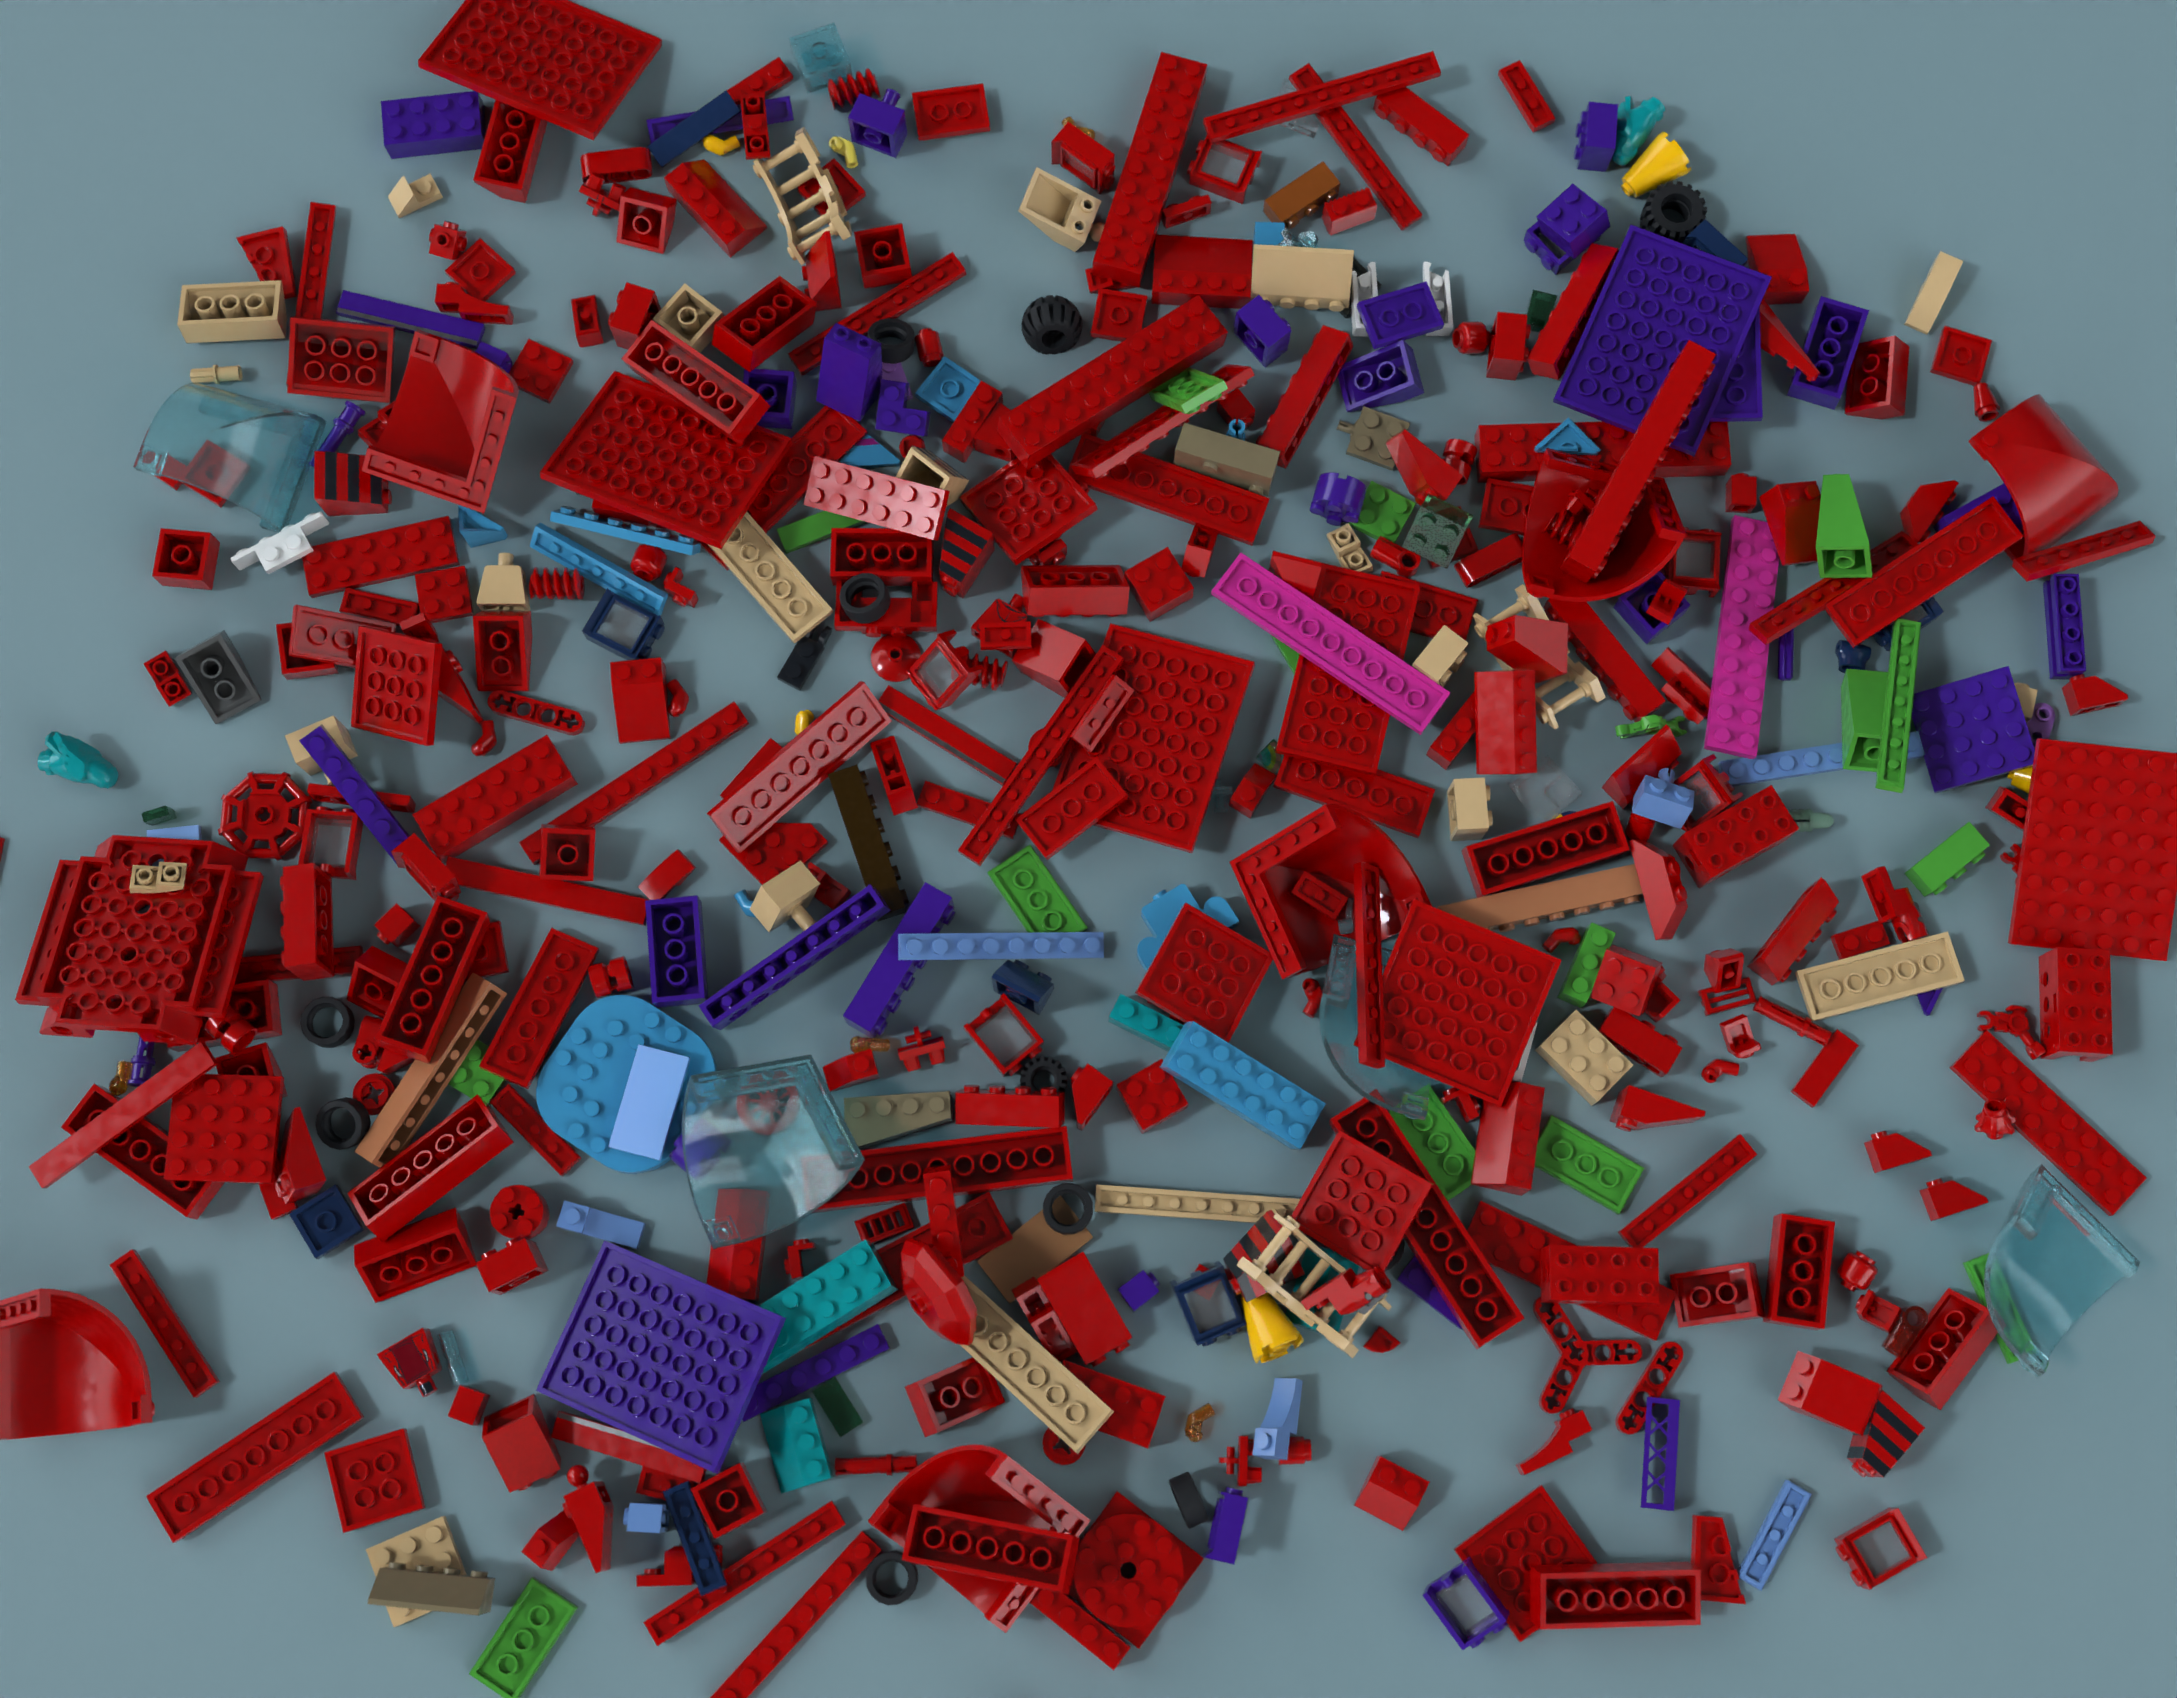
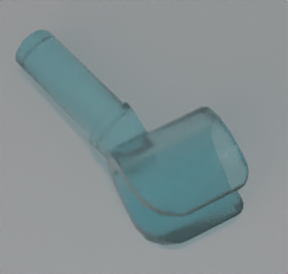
[1338,898,1354,934]

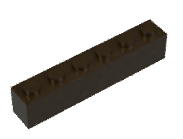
[828,765,909,922]

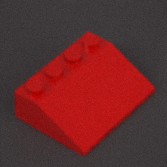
[1151,234,1253,309]
[287,316,396,403]

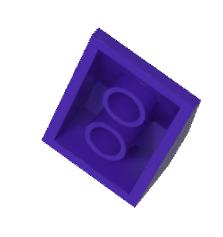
[1338,340,1425,413]

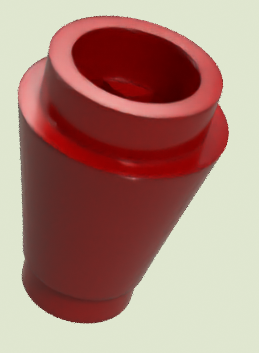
[1973,383,2000,422]

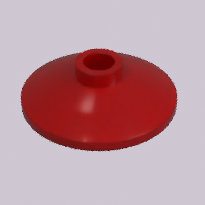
[871,634,921,682]

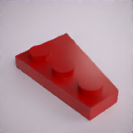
[236,226,297,299]
[1691,1515,1746,1604]

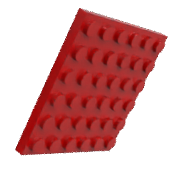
[1353,899,1562,1107]

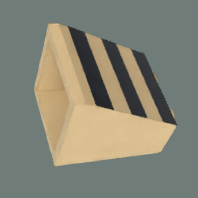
[896,446,969,507]

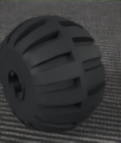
[1021,295,1083,355]

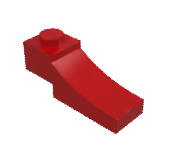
[435,282,514,325]
[1011,1277,1077,1362]
[1516,1408,1592,1475]

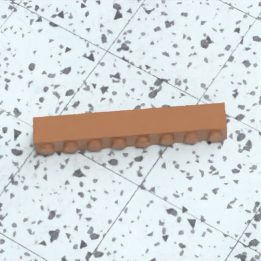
[1437,864,1643,932]
[354,973,507,1168]

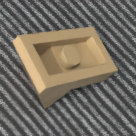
[388,173,443,219]

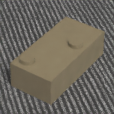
[1174,423,1280,496]

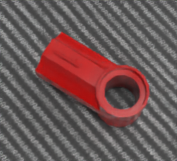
[1369,536,1421,578]

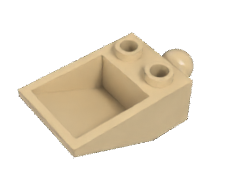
[1018,167,1105,252]

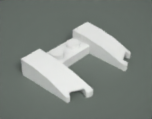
[1351,262,1453,337]

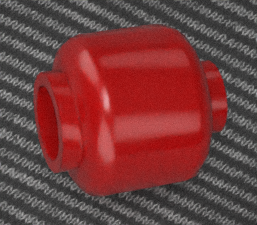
[1452,321,1491,354]
[630,544,667,582]
[1837,1250,1878,1292]

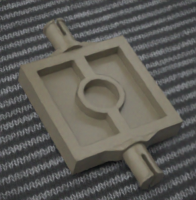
[1337,406,1410,471]

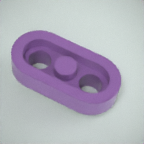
[2027,703,2055,749]

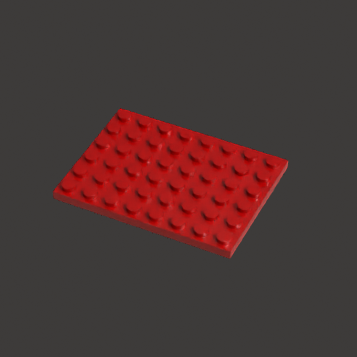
[418,0,662,141]
[540,371,792,549]
[1052,623,1255,853]
[2008,738,2177,961]

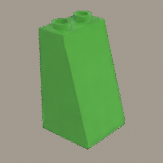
[1816,474,1873,578]
[1841,669,1888,772]

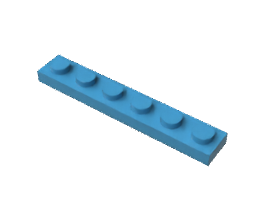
[550,506,701,555]
[529,523,668,616]

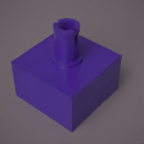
[848,89,908,158]

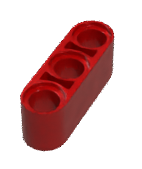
[580,147,653,184]
[1454,533,1523,588]

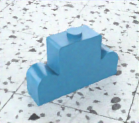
[1137,884,1239,971]

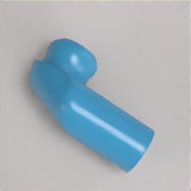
[734,890,755,917]

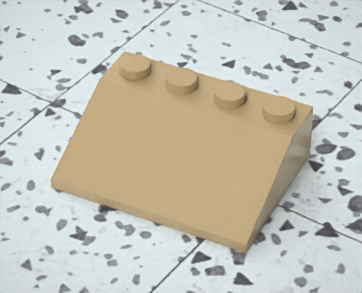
[1251,244,1354,312]

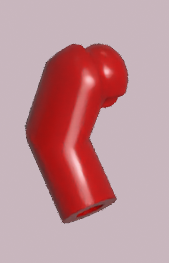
[666,679,689,717]
[471,720,497,756]
[1542,927,1581,954]
[1302,978,1324,1018]
[1701,1059,1740,1083]

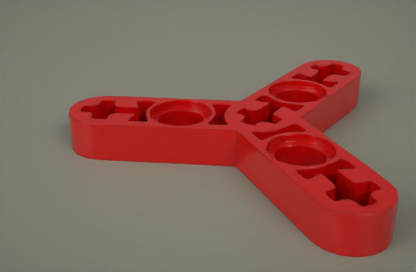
[1533,1296,1642,1414]

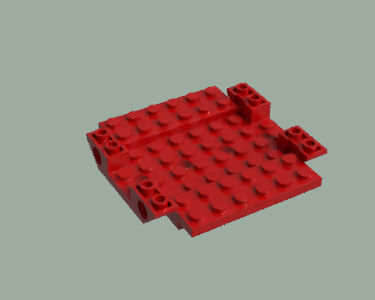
[15,835,264,1045]

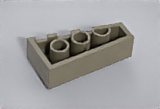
[844,1091,952,1152]

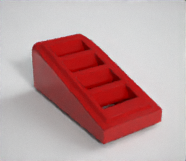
[854,1202,914,1244]

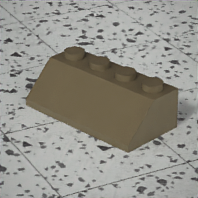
[367,1562,495,1615]

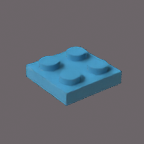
[915,356,981,423]

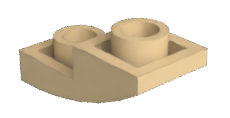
[1326,523,1373,573]
[129,862,187,893]

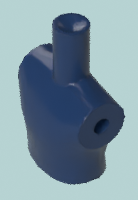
[1835,640,1871,673]

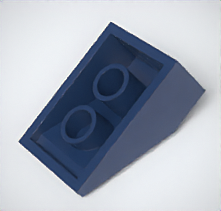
[991,960,1054,1015]

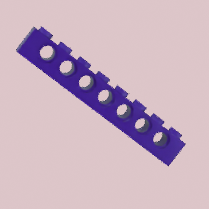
[699,885,891,1030]

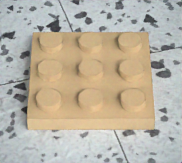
[366,1516,467,1627]

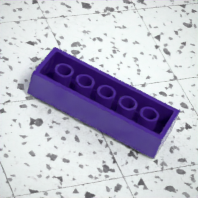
[843,882,956,1040]

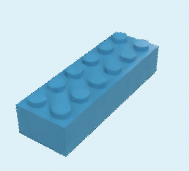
[1160,1021,1326,1149]

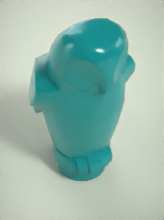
[1612,96,1666,166]
[38,731,119,789]

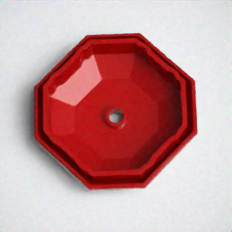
[900,1238,977,1345]

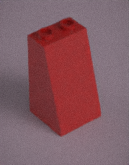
[1037,1252,1132,1368]

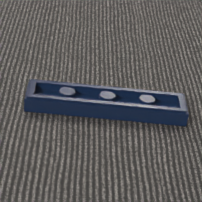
[647,90,741,168]
[663,1481,728,1596]

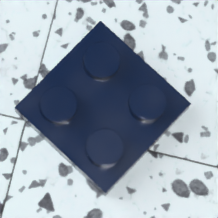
[289,1185,364,1259]

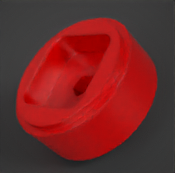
[899,435,925,458]

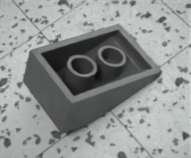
[174,630,262,724]

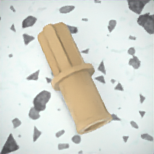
[190,365,242,384]

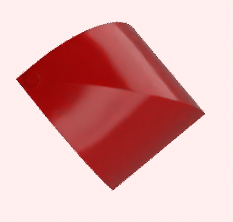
[362,329,519,513]
[1968,394,2119,561]
[1522,448,1686,602]
[1230,804,1432,979]
[0,1288,155,1440]
[868,1445,1091,1633]

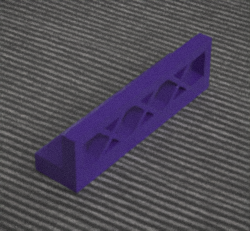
[1641,1397,1680,1511]

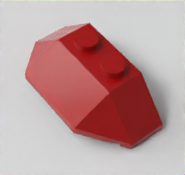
[1629,839,1688,940]

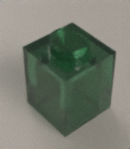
[1526,290,1557,332]

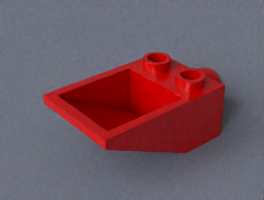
[423,638,484,725]
[562,1465,614,1573]

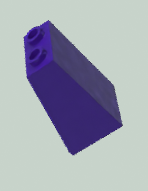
[816,323,883,421]

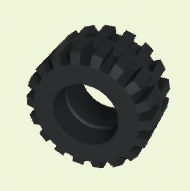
[1640,181,1707,244]

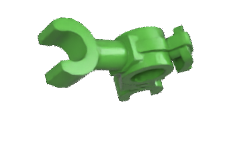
[1615,715,1687,739]

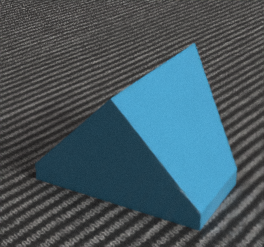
[458,505,508,548]

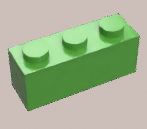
[1904,822,1990,897]
[1557,923,1616,1008]

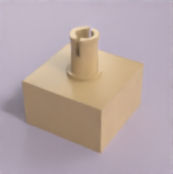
[285,715,358,786]
[750,860,820,932]

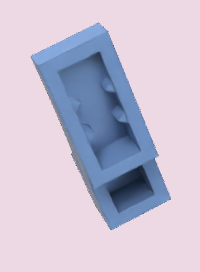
[556,1200,646,1249]
[1252,1378,1303,1460]

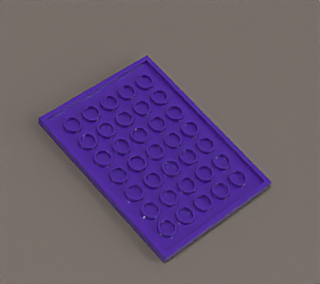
[1553,225,1772,456]
[536,1240,786,1474]

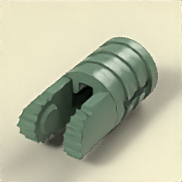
[1787,809,1834,832]

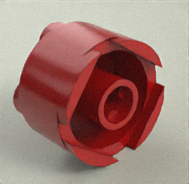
[490,1185,550,1239]

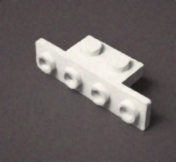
[230,512,329,574]

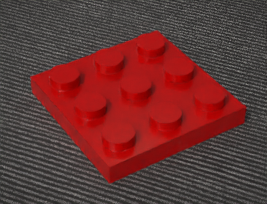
[324,1428,425,1533]

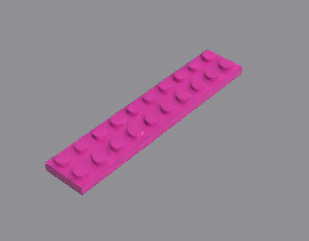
[1704,515,1779,759]
[1211,553,1451,735]

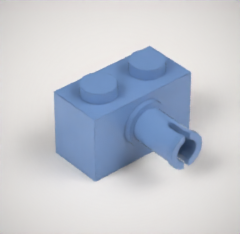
[1632,768,1695,829]

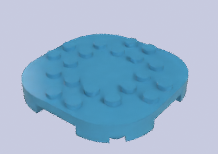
[536,995,718,1174]

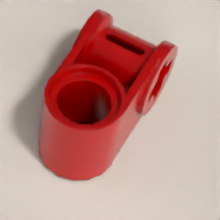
[352,1015,384,1069]

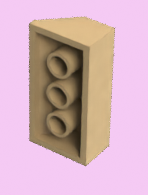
[177,280,287,343]

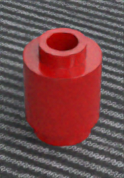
[914,328,943,367]
[1625,811,1656,841]
[1278,1436,1312,1465]

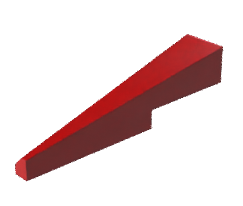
[1759,299,1820,381]

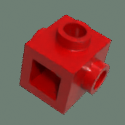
[429,221,467,260]

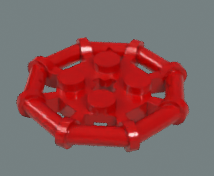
[218,771,312,861]

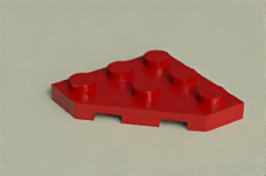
[719,823,828,885]

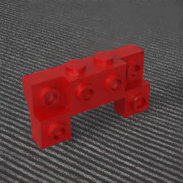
[834,581,938,638]

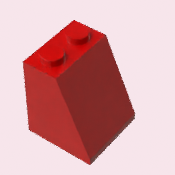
[1485,615,1568,683]

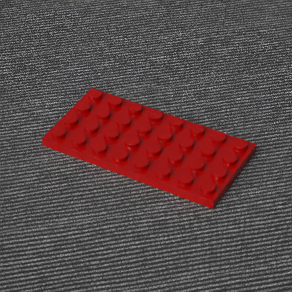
[1275,563,1421,776]

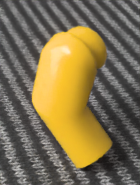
[703,134,740,156]
[794,710,814,735]

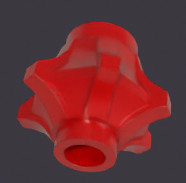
[1974,1099,2016,1140]

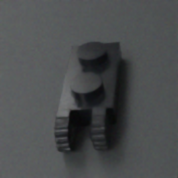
[777,625,832,691]

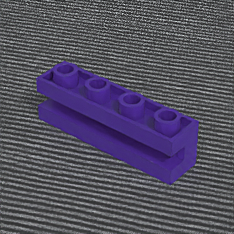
[2043,574,2086,680]

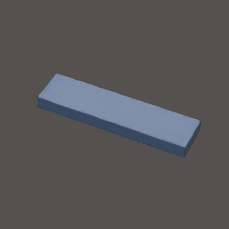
[1737,1480,1812,1591]

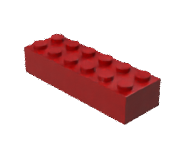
[622,320,770,446]
[412,735,578,864]
[1461,801,1630,898]
[375,895,490,1064]
[61,1084,224,1220]
[347,1094,514,1242]
[902,1504,1080,1595]
[1530,1561,1701,1630]

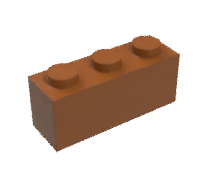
[1263,161,1341,230]

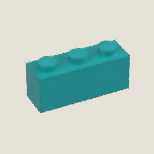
[1108,994,1184,1052]

